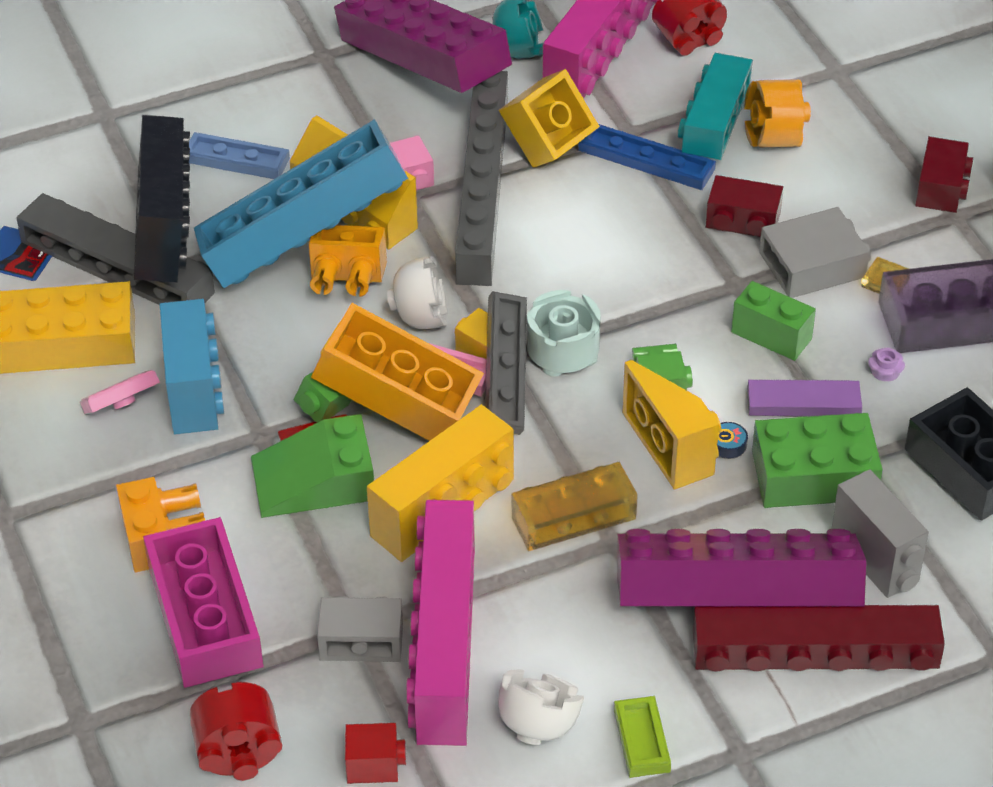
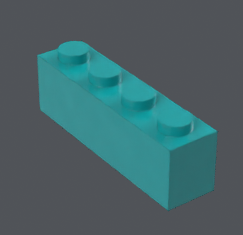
[678,53,753,160]

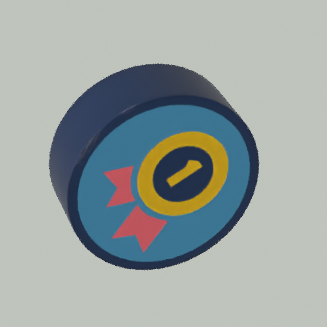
[717,422,748,459]

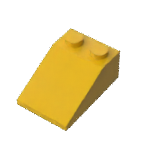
[622,360,721,490]

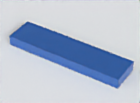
[579,124,716,190]

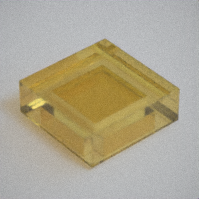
[861,257,910,299]

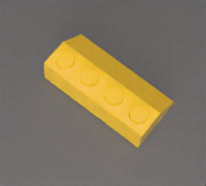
[290,115,418,250]

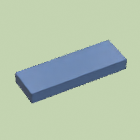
[189,132,290,179]

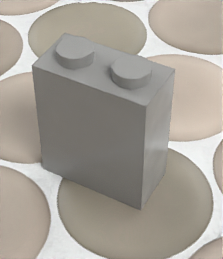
[759,207,871,298]
[831,469,929,598]

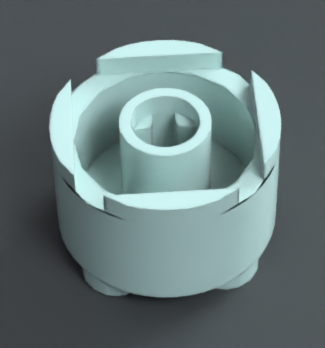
[527,290,601,376]

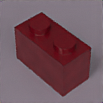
[916,136,974,213]
[705,175,784,237]

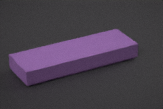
[747,379,862,416]

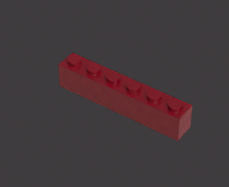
[693,605,945,671]

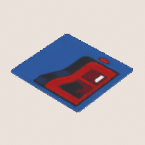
[0,226,53,281]

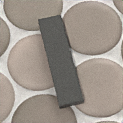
[485,291,527,435]

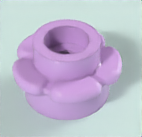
[868,348,905,381]

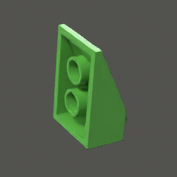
[251,414,374,518]

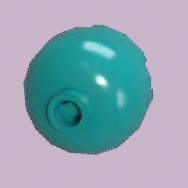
[492,0,543,59]

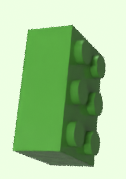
[752,413,883,508]

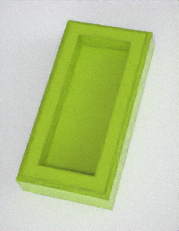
[614,696,671,778]

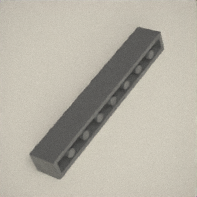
[456,71,508,286]

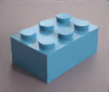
[160,299,224,435]

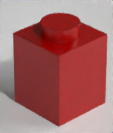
[345,723,406,784]

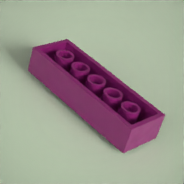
[334,0,512,93]
[617,529,866,606]

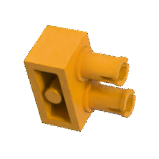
[309,225,387,297]
[116,477,206,573]

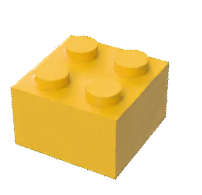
[499,69,600,168]

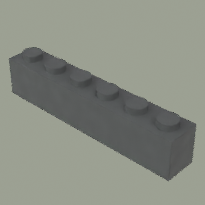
[16,193,215,305]

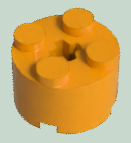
[744,79,811,148]

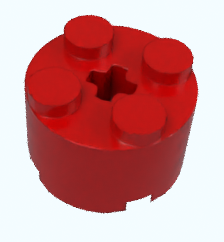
[652,0,727,56]
[190,682,283,781]

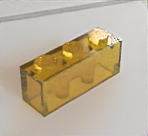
[511,461,638,552]

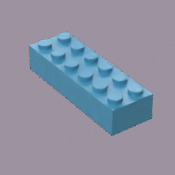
[193,119,408,288]

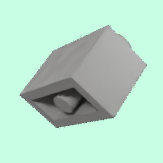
[317,596,403,662]

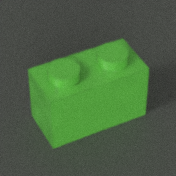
[731,281,816,361]

